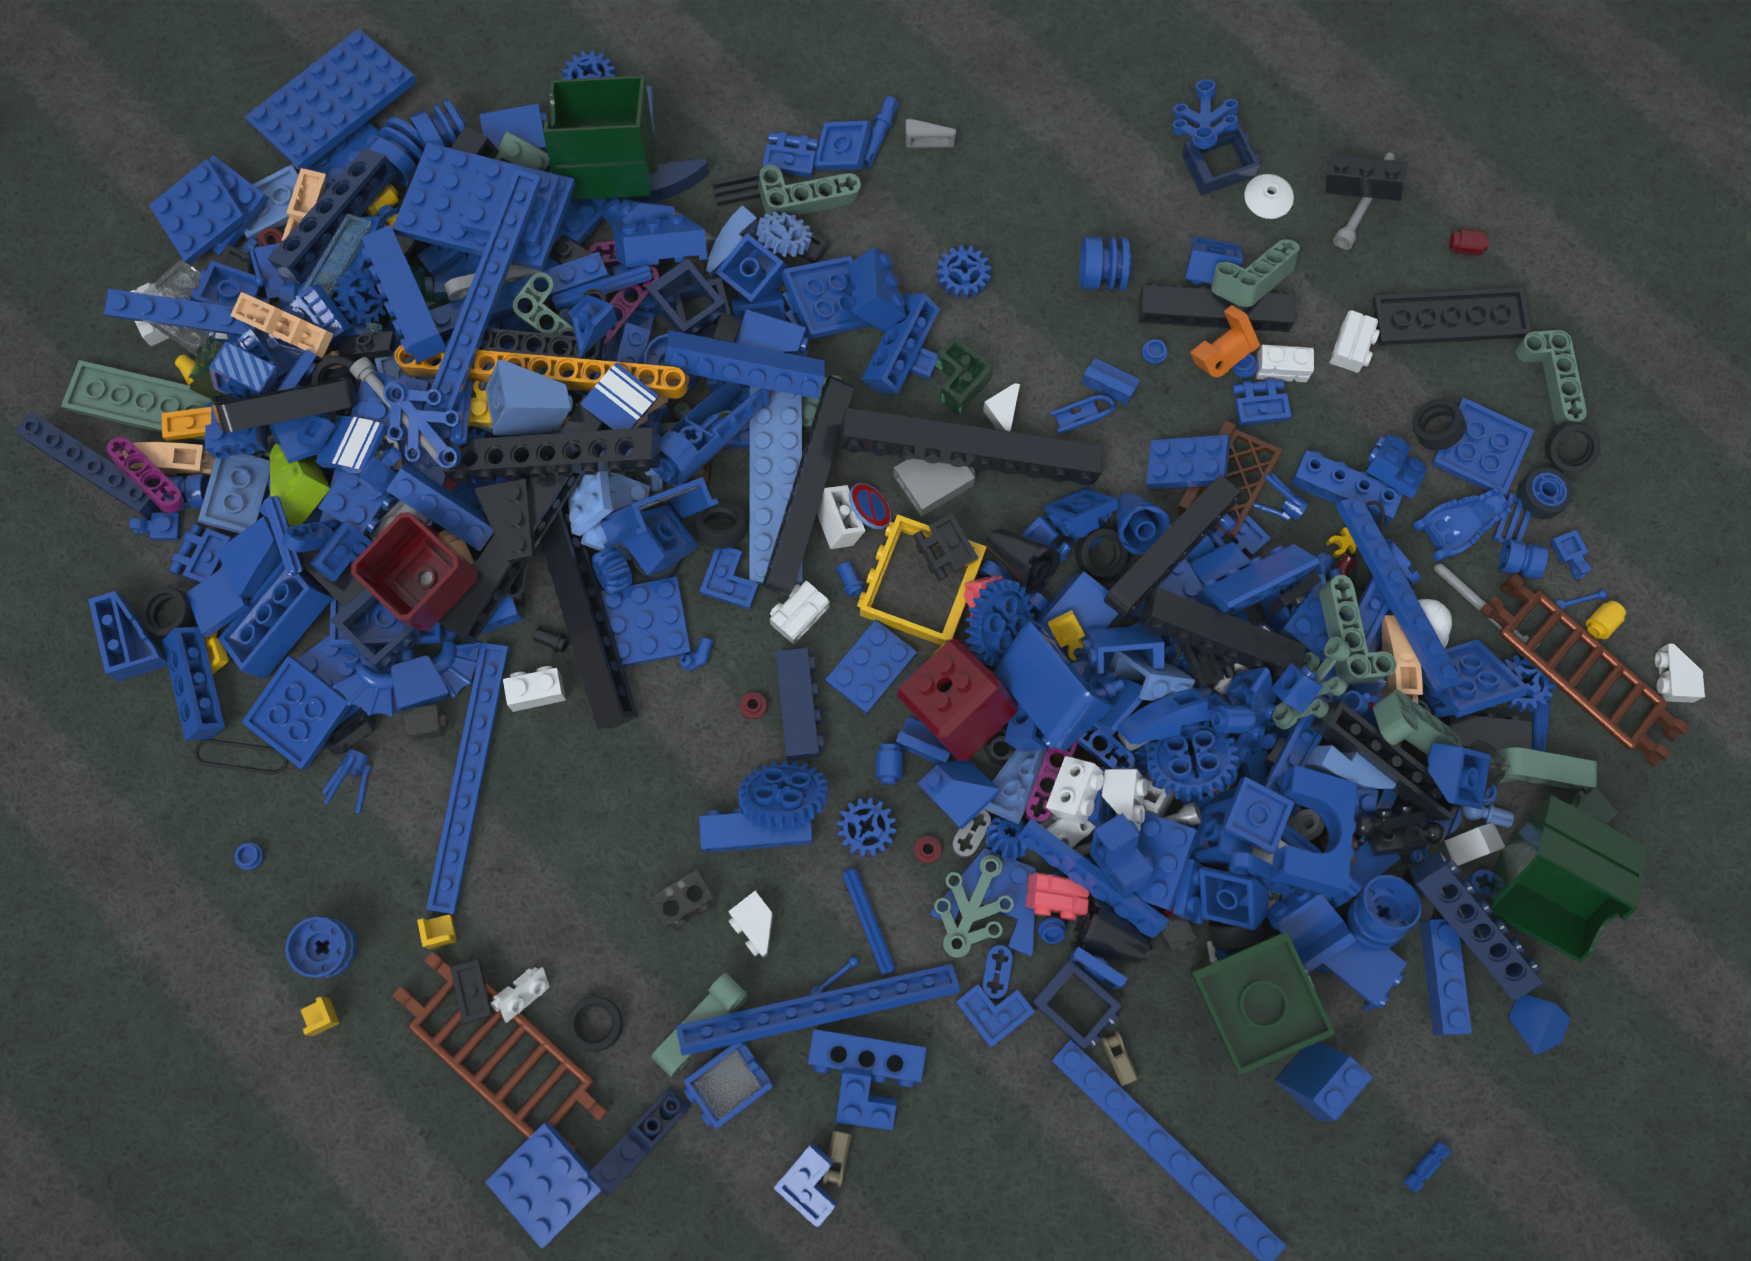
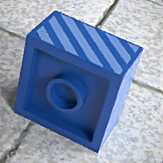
[209,341,279,398]

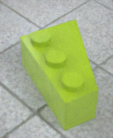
[270,444,331,526]

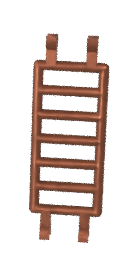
[1479,573,1690,767]
[392,952,609,1151]

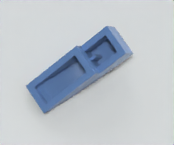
[706,205,758,279]
[1305,746,1396,789]

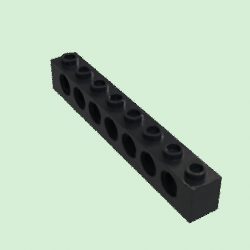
[442,427,661,483]

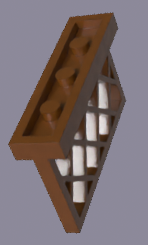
[1178,421,1283,538]

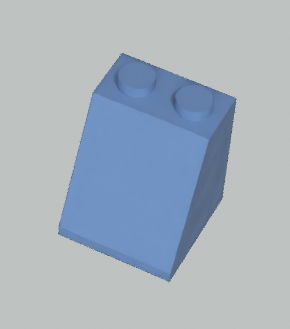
[485,360,573,435]

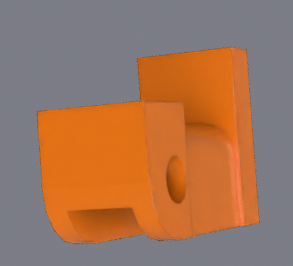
[1190,305,1260,378]

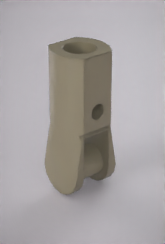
[1101,1031,1139,1086]
[823,1130,852,1187]

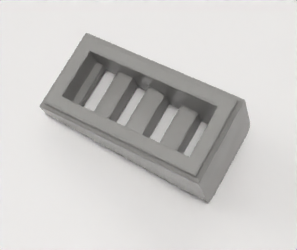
[905,119,956,148]

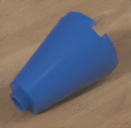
[1116,492,1171,555]

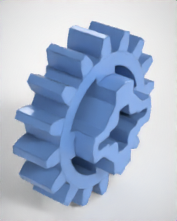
[756,211,812,257]

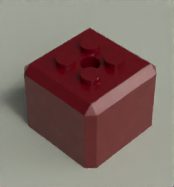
[351,512,478,631]
[897,639,1018,761]

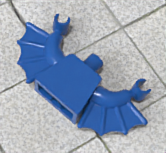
[333,626,482,717]

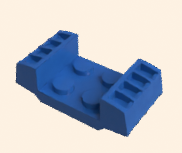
[237,283,352,381]

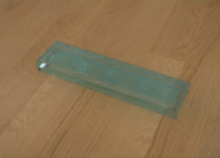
[300,213,373,298]

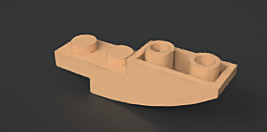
[123,442,215,477]
[1382,615,1423,704]

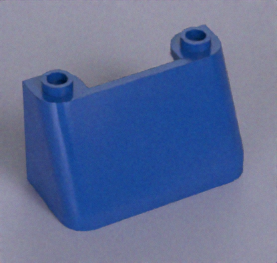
[994,619,1113,752]

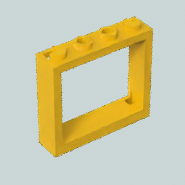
[857,514,986,645]

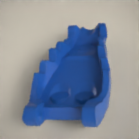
[1412,488,1512,561]

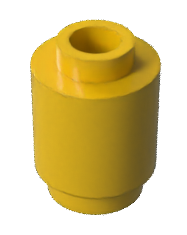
[365,183,399,217]
[1586,601,1626,639]

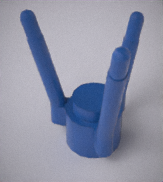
[1253,468,1309,522]
[1340,691,1382,716]
[322,749,372,814]

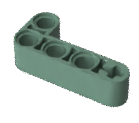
[758,165,861,216]
[1211,239,1300,307]
[512,272,595,357]
[1516,330,1587,426]
[1319,575,1397,685]
[1373,689,1462,755]
[1486,747,1597,791]
[651,973,749,1078]

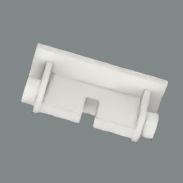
[491,967,549,1023]

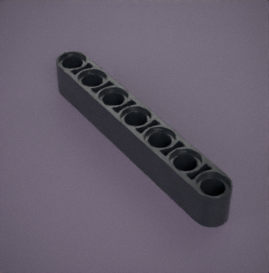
[1104,475,1243,619]

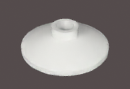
[1245,174,1294,219]

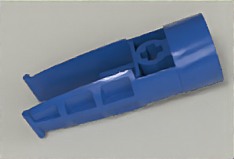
[652,381,768,487]

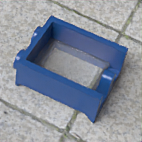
[683,1042,775,1129]

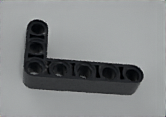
[478,288,606,361]
[211,377,358,432]

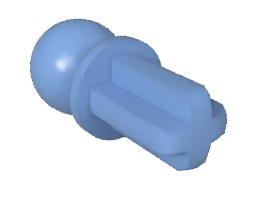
[1462,803,1515,828]

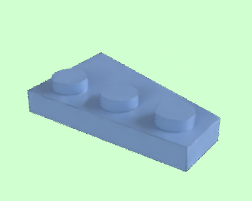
[984,749,1047,824]

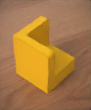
[417,914,457,949]
[301,996,340,1036]

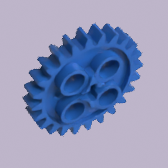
[965,579,1035,667]
[1146,720,1239,801]
[738,760,828,829]

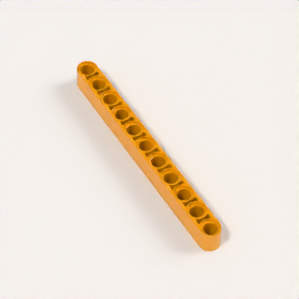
[394,345,688,399]

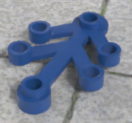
[1173,79,1238,149]
[383,380,462,468]

